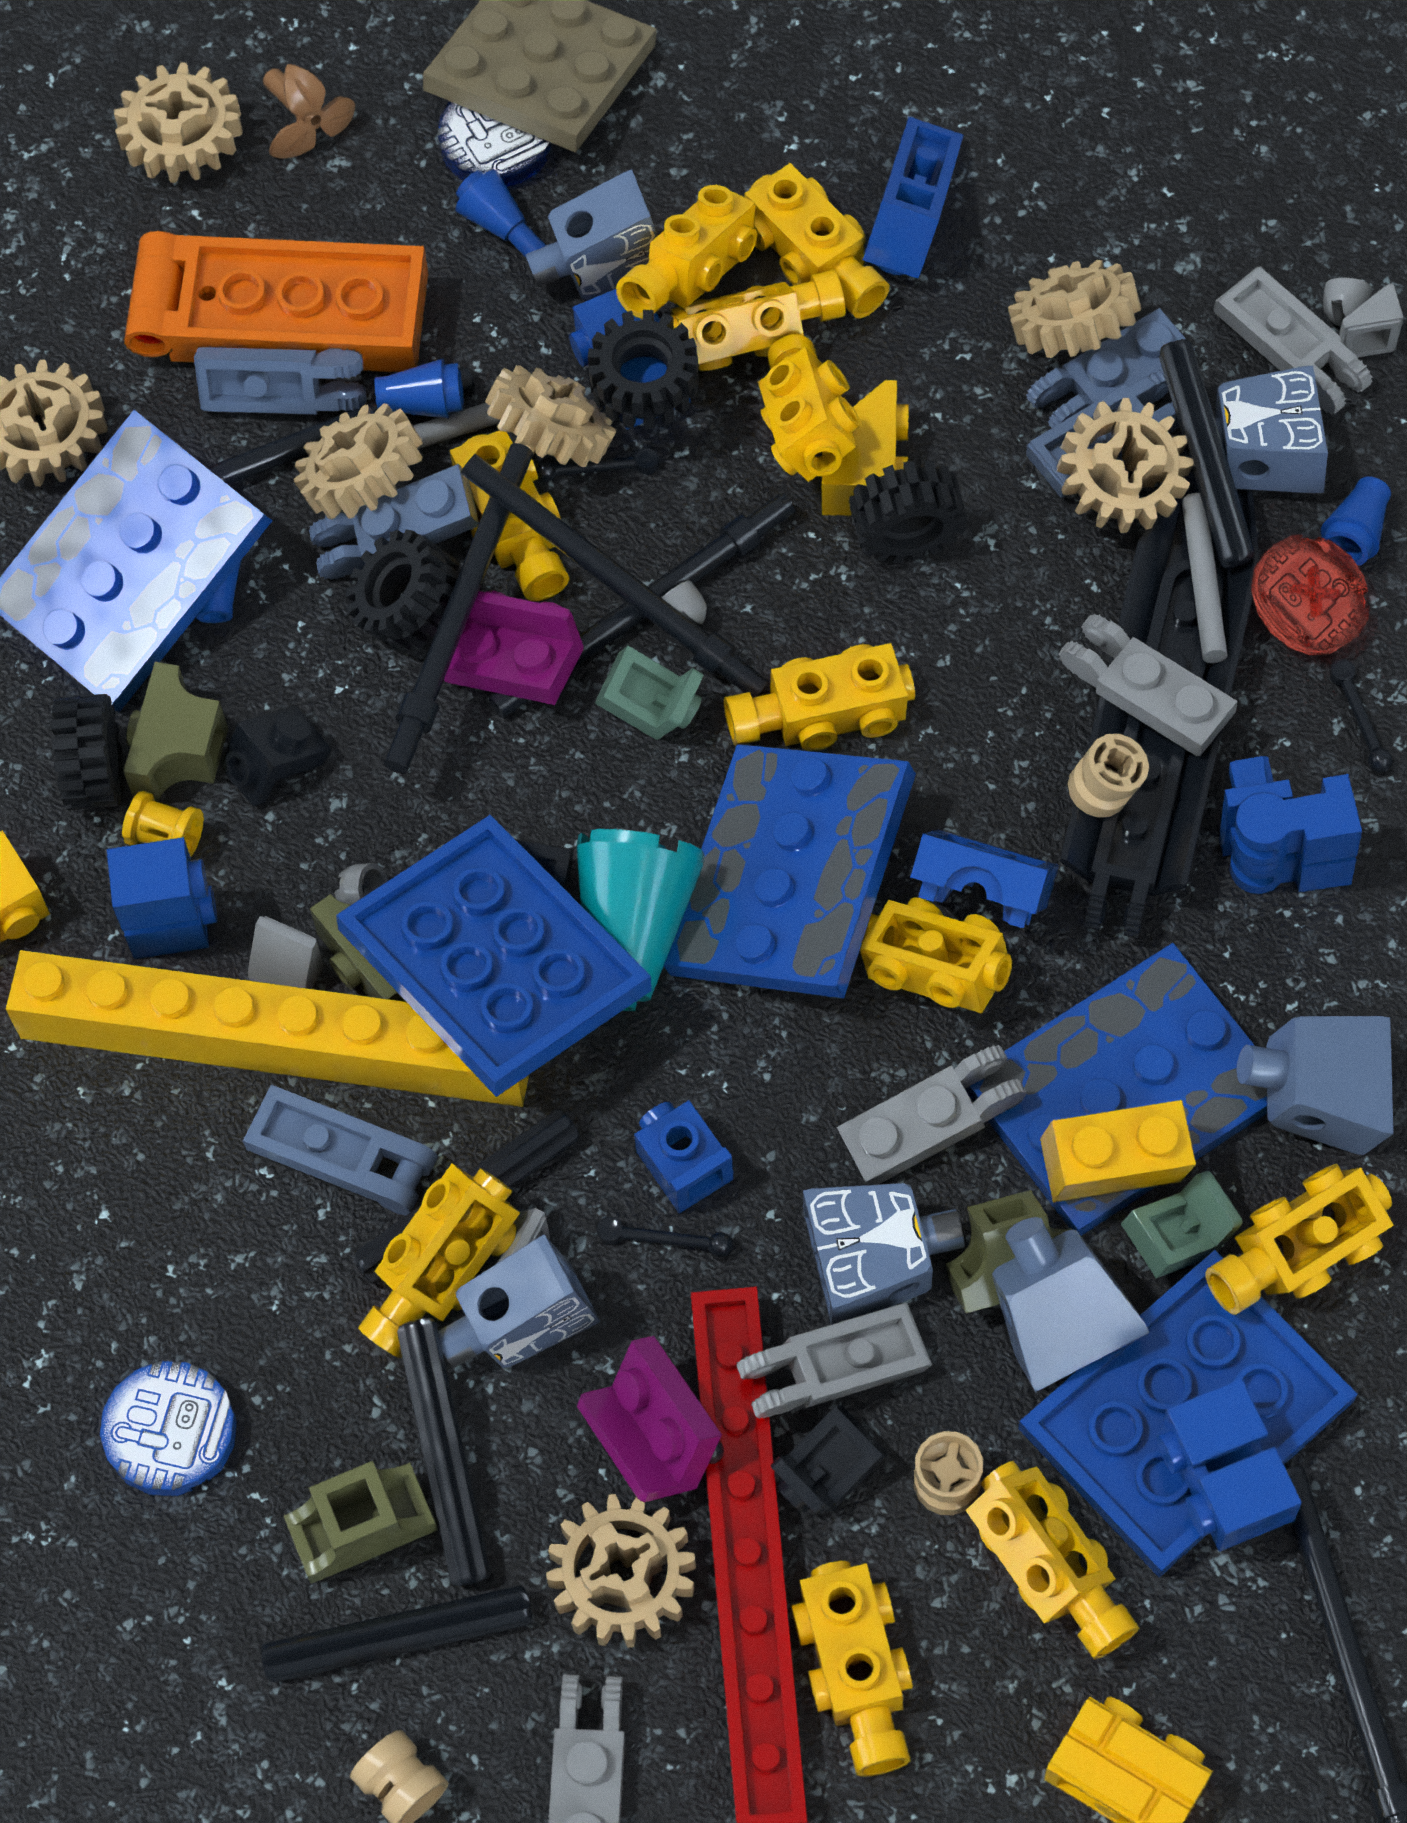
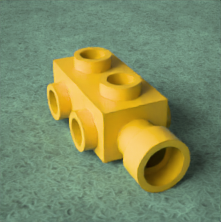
[744,163,890,318]
[616,184,757,319]
[670,270,846,371]
[758,334,861,482]
[449,430,569,601]
[724,643,915,751]
[860,897,1012,1014]
[358,1163,520,1358]
[1205,1164,1394,1315]
[966,1461,1139,1660]
[791,1561,913,1777]

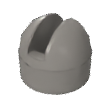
[1323,277,1373,326]
[662,580,707,624]
[335,863,388,905]

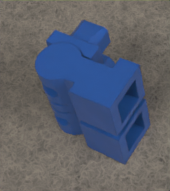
[1219,756,1362,894]

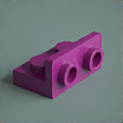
[444,591,584,705]
[577,1336,722,1502]

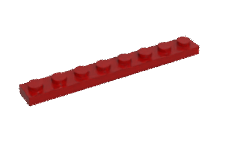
[691,1286,807,1823]

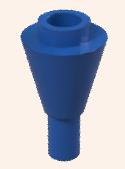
[455,169,547,258]

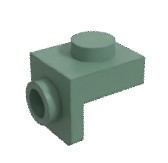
[595,646,704,740]
[1121,1171,1242,1279]

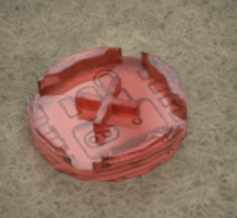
[1251,534,1370,655]

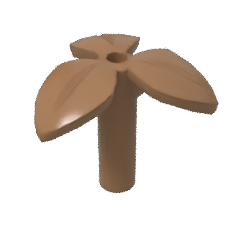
[263,64,355,158]

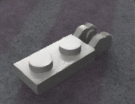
[1214,267,1373,415]
[1058,613,1238,756]
[837,1045,1027,1185]
[736,1303,932,1419]
[548,1674,625,1823]

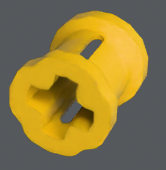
[122,791,204,857]

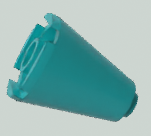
[577,829,705,1011]

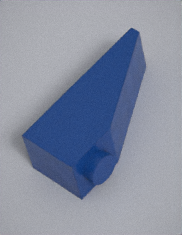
[863,117,964,279]

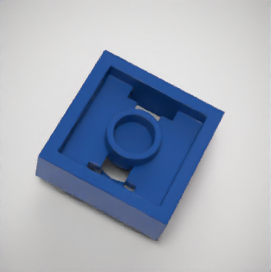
[910,830,1059,929]

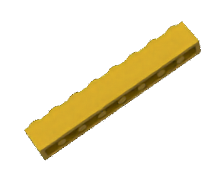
[6,950,529,1107]

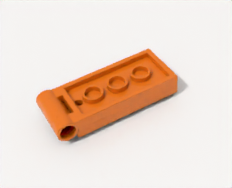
[124,231,429,372]

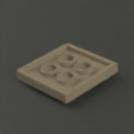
[423,0,657,153]

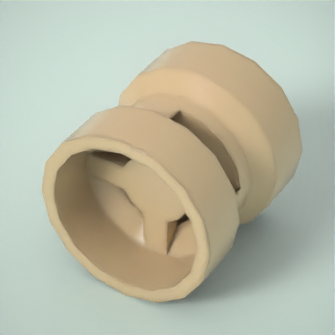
[1068,734,1149,818]
[914,1431,983,1515]
[350,1729,449,1823]

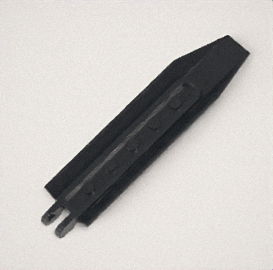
[1060,469,1260,939]

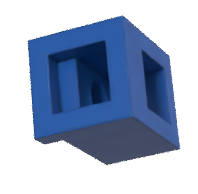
[634,1100,734,1214]

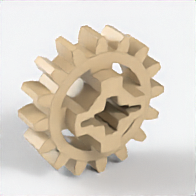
[114,63,243,183]
[1008,260,1141,358]
[0,360,107,486]
[485,365,616,467]
[1057,398,1193,533]
[294,404,423,520]
[546,1494,696,1648]

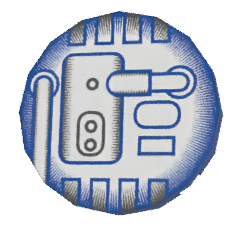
[100,1361,237,1496]

